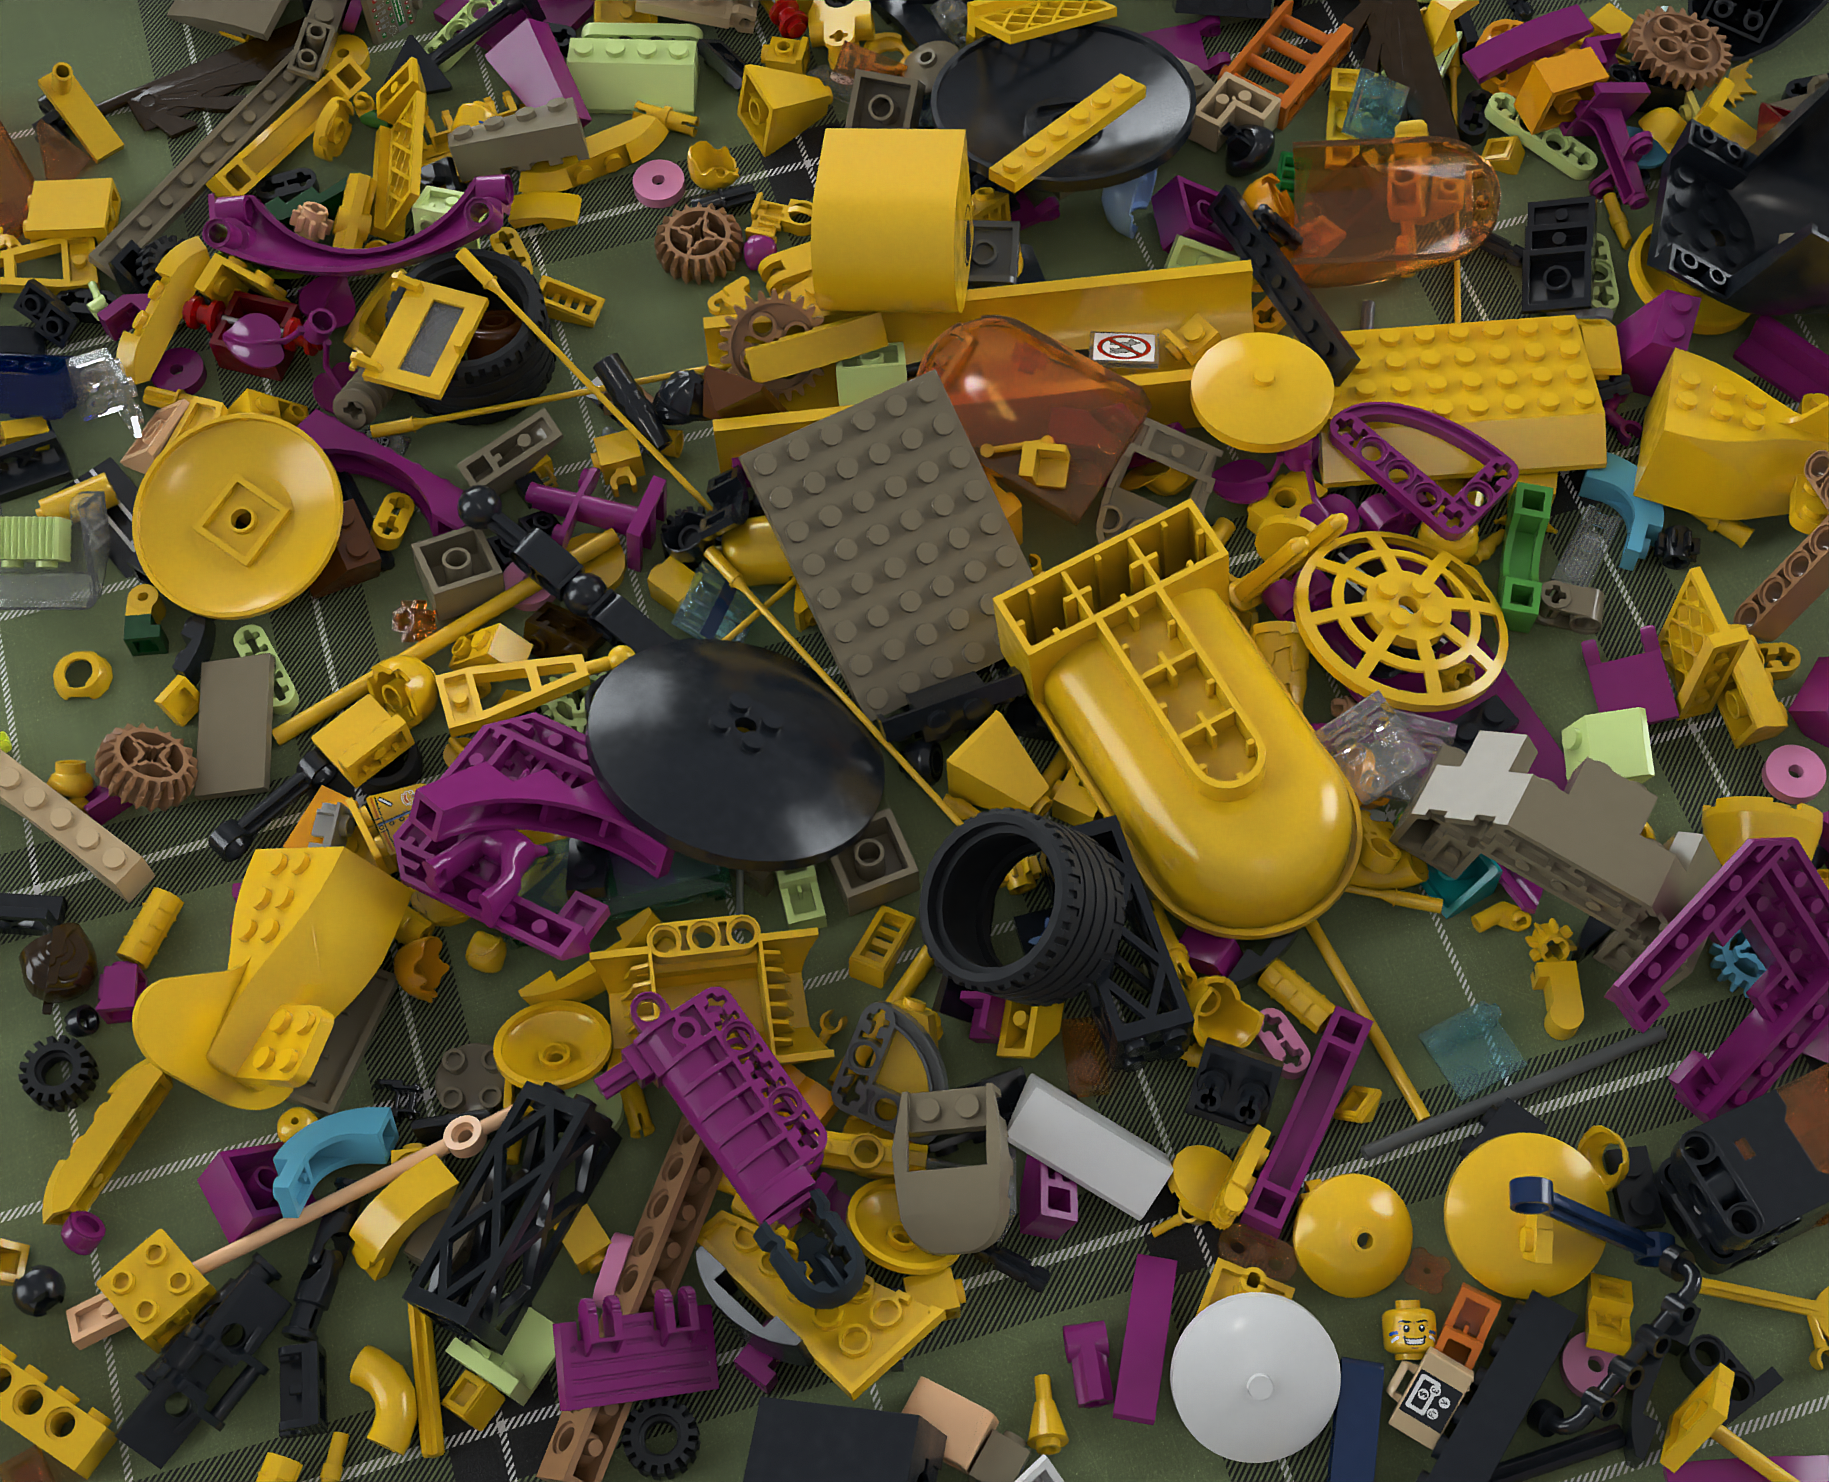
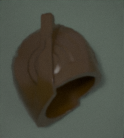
[19,922,98,1015]

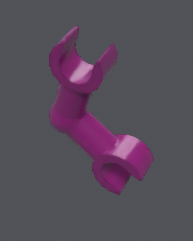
[1603,379,1642,446]

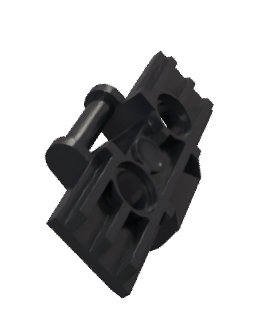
[114,1270,292,1470]

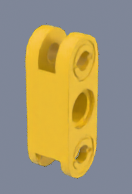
[758,241,812,296]

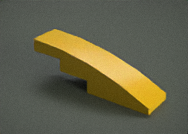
[745,312,889,383]

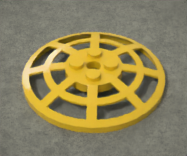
[1293,531,1509,712]

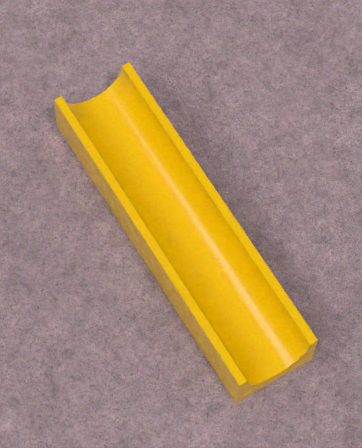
[703,260,1255,474]

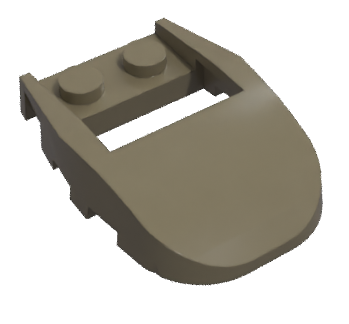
[1095,417,1224,544]
[892,1083,1014,1256]

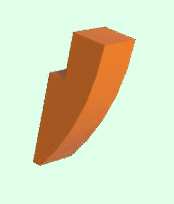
[1434,1282,1501,1370]

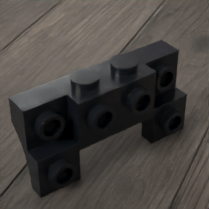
[871,666,1026,743]

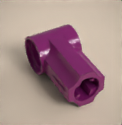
[1063,1320,1114,1409]

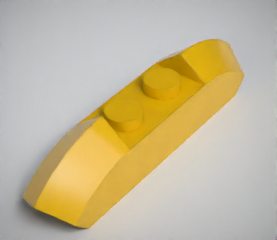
[518,114,669,193]
[116,236,211,388]
[42,1059,173,1225]

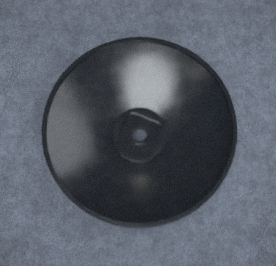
[931,22,1196,192]
[585,639,885,872]

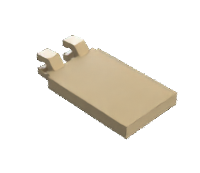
[635,0,759,34]

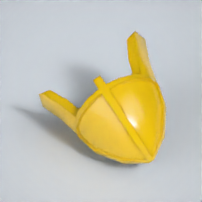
[1184,975,1265,1049]

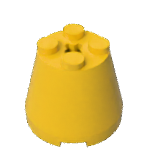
[1701,796,1823,866]

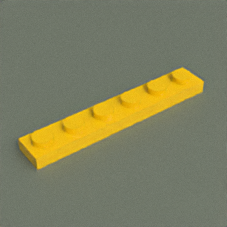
[989,73,1146,193]

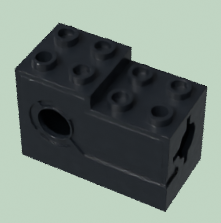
[743,1397,947,1482]

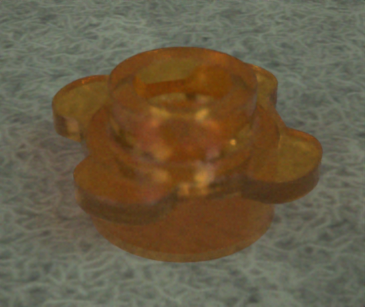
[1403,1247,1451,1295]

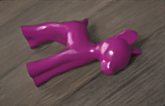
[422,768,548,928]

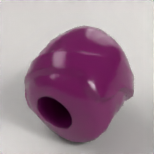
[744,235,778,271]

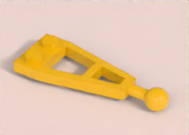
[0,237,100,295]
[435,645,635,738]

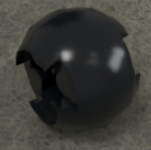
[12,1265,66,1317]

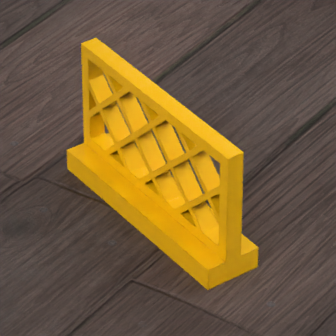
[967,0,1117,45]
[369,90,426,243]
[1658,566,1750,721]

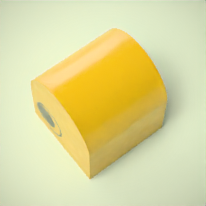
[811,128,974,313]

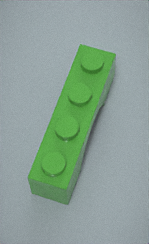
[1493,482,1553,633]

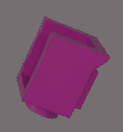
[95,961,148,1024]

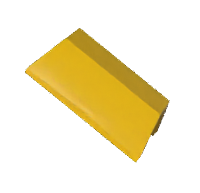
[589,914,835,1082]

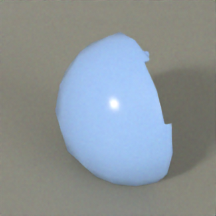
[1101,168,1158,239]

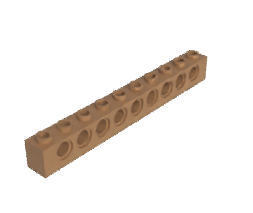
[536,1114,724,1482]

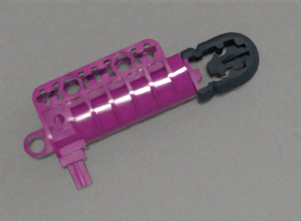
[594,987,866,1310]

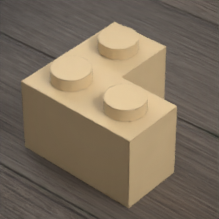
[1188,71,1281,153]

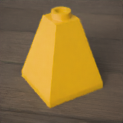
[737,64,833,157]
[946,710,1053,817]

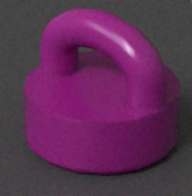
[61,1211,106,1256]

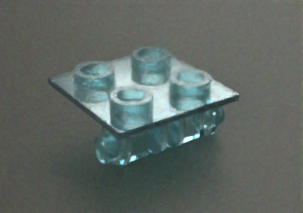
[1418,1000,1528,1101]

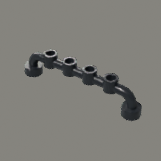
[1527,1244,1702,1437]

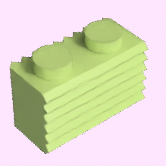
[0,516,72,569]

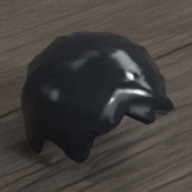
[662,509,716,564]

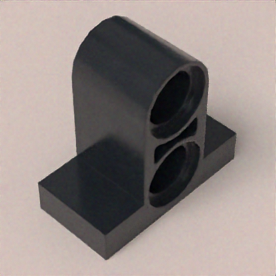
[1679,1334,1784,1439]

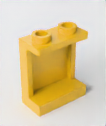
[23,178,122,245]

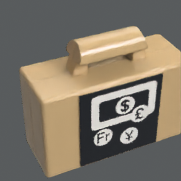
[1386,1346,1474,1450]

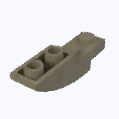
[287,0,349,82]

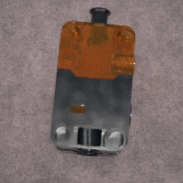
[1654,1063,1829,1275]

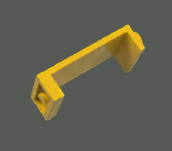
[1694,77,1757,150]

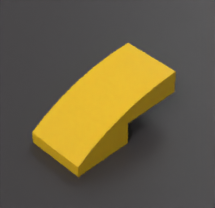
[508,192,582,231]
[1585,1272,1634,1356]

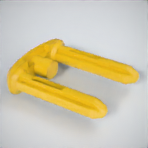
[1229,513,1349,613]

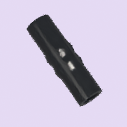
[593,353,673,457]

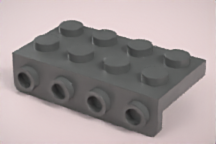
[967,220,1021,290]

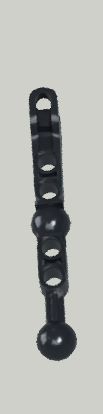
[457,485,695,654]

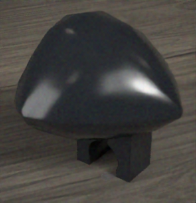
[1220,121,1275,177]

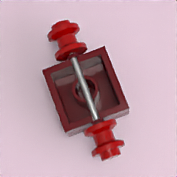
[182,290,323,382]

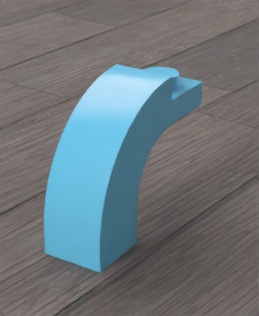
[1578,452,1664,571]
[273,1107,399,1218]

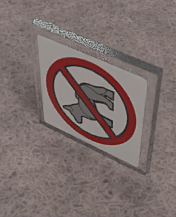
[1088,331,1159,377]

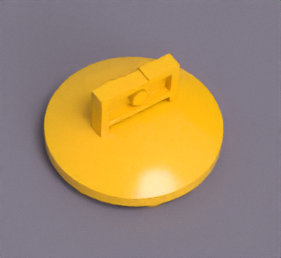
[1444,1132,1610,1299]

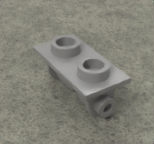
[308,802,355,847]

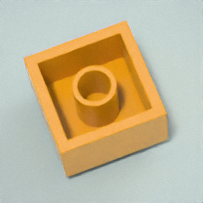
[1513,46,1610,135]

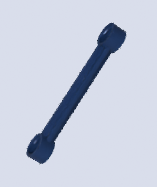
[1509,1176,1675,1268]

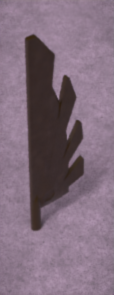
[96,0,351,139]
[1343,0,1474,189]

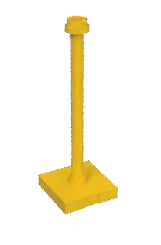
[1660,1362,1800,1482]

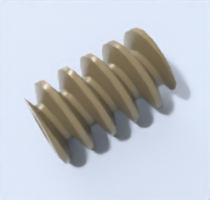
[333,367,399,430]

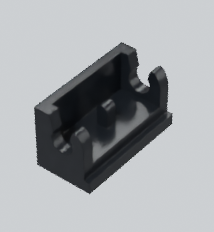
[278,1341,328,1439]

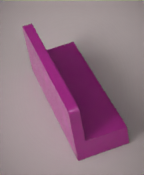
[1732,315,1829,404]

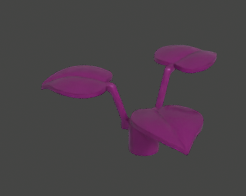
[223,276,358,414]
[1211,434,1360,537]

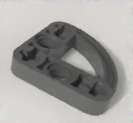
[831,1001,949,1144]

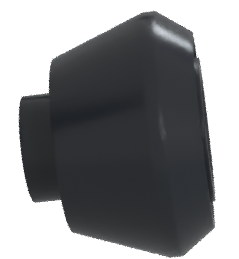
[898,738,943,787]

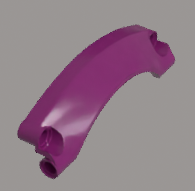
[202,174,514,277]

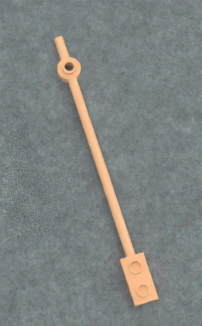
[66,1104,524,1350]

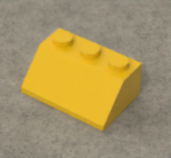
[1714,624,1788,749]

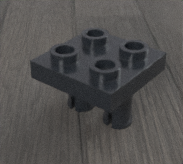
[1185,1037,1285,1134]

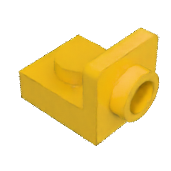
[1161,313,1222,367]

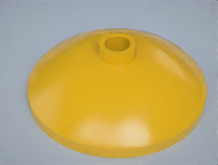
[493,1000,613,1090]
[1293,1173,1413,1298]
[846,1178,961,1275]

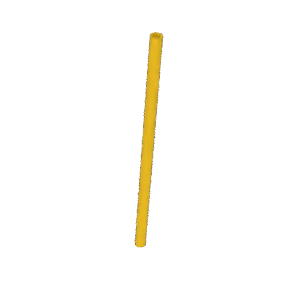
[272,527,620,746]

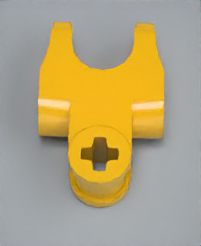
[808,0,875,72]

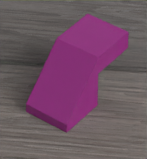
[97,294,183,342]

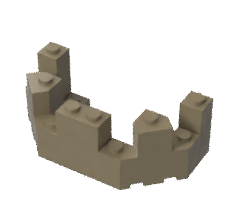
[1389,730,1722,995]

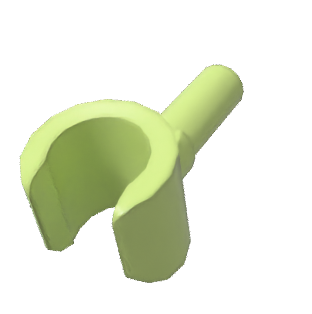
[86,281,108,321]

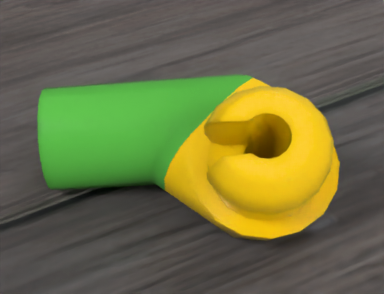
[353,91,393,129]

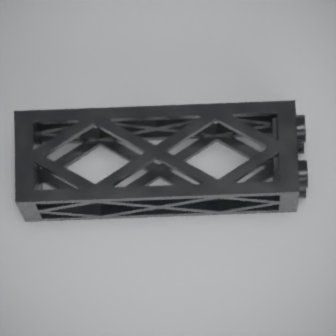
[1040,815,1195,1072]
[402,1081,623,1355]

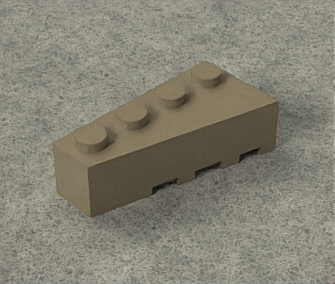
[447,97,590,182]

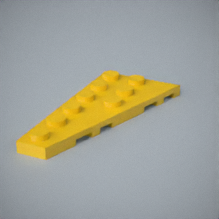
[695,1210,946,1401]

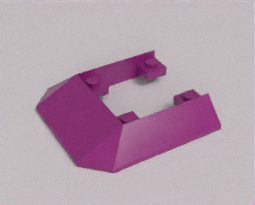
[393,712,611,961]
[1604,837,1829,1123]

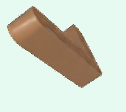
[1733,450,1829,642]

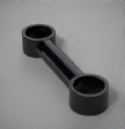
[208,748,339,862]

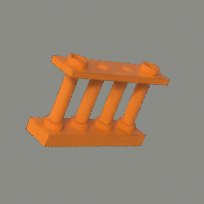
[1217,0,1354,131]

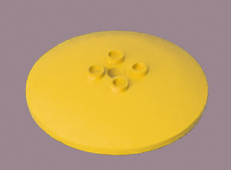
[132,413,343,620]

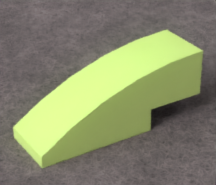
[775,865,827,930]

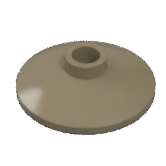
[901,41,959,95]

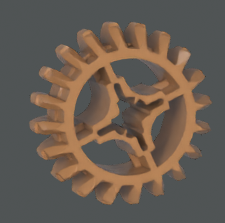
[654,202,744,286]
[94,723,199,812]

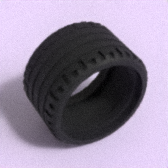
[385,249,556,426]
[919,807,1125,1007]

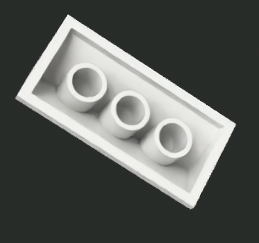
[1007,1073,1174,1221]

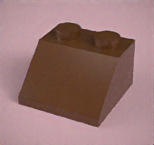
[308,499,381,600]

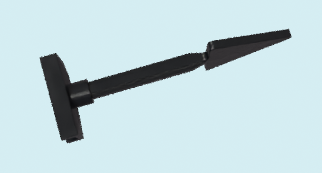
[382,0,547,95]

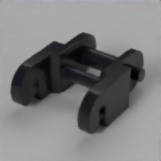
[374,1079,424,1123]

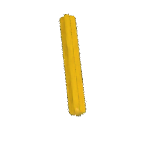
[407,1302,445,1458]

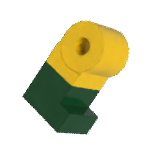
[123,584,169,656]

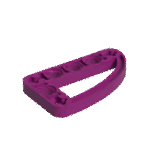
[1327,402,1519,541]

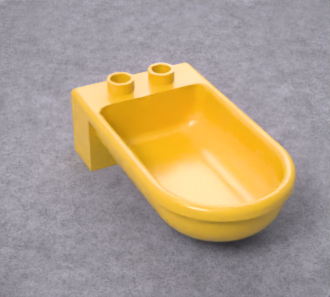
[992,498,1363,940]

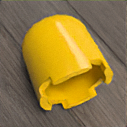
[715,515,794,587]

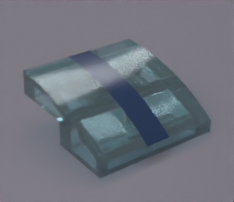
[671,561,764,643]

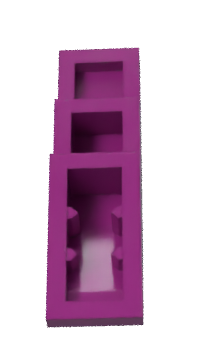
[1462,4,1594,85]
[1112,1253,1178,1425]
[1662,1455,1829,1482]

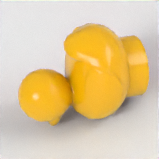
[46,760,95,816]

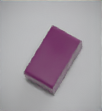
[1178,926,1244,978]

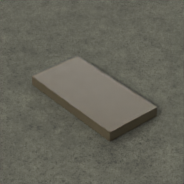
[195,653,275,801]

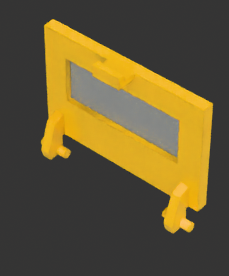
[348,271,489,401]

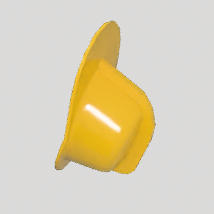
[1119,462,1196,496]

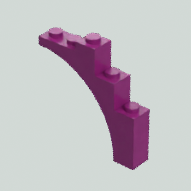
[409,761,675,879]

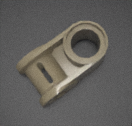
[1535,580,1605,635]

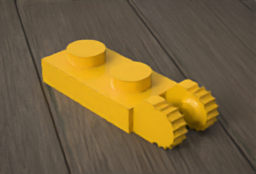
[1209,1124,1271,1230]

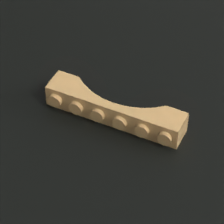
[0,749,155,903]

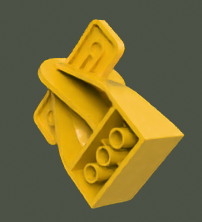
[1633,347,1829,535]
[132,846,414,1110]

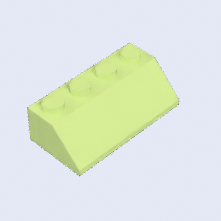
[567,38,700,116]

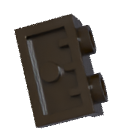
[523,601,606,673]

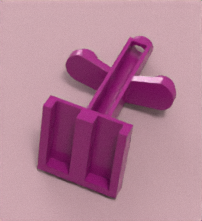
[1559,82,1653,210]
[525,467,667,572]

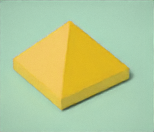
[1333,1085,1382,1123]

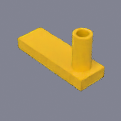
[38,62,124,164]

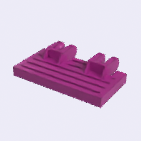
[553,1286,719,1411]

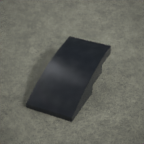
[1522,196,1597,315]

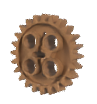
[1626,6,1733,91]
[718,288,825,401]

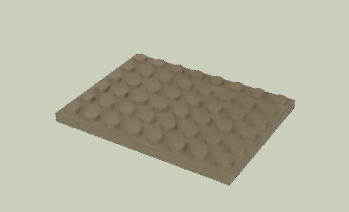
[739,369,1034,721]

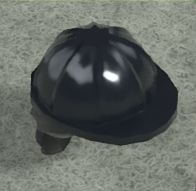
[652,369,713,426]

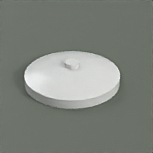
[1170,1292,1341,1463]

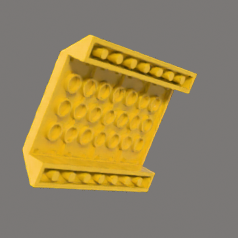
[1293,315,1607,488]

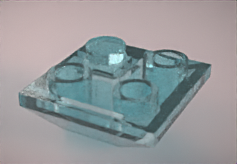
[1341,68,1410,151]

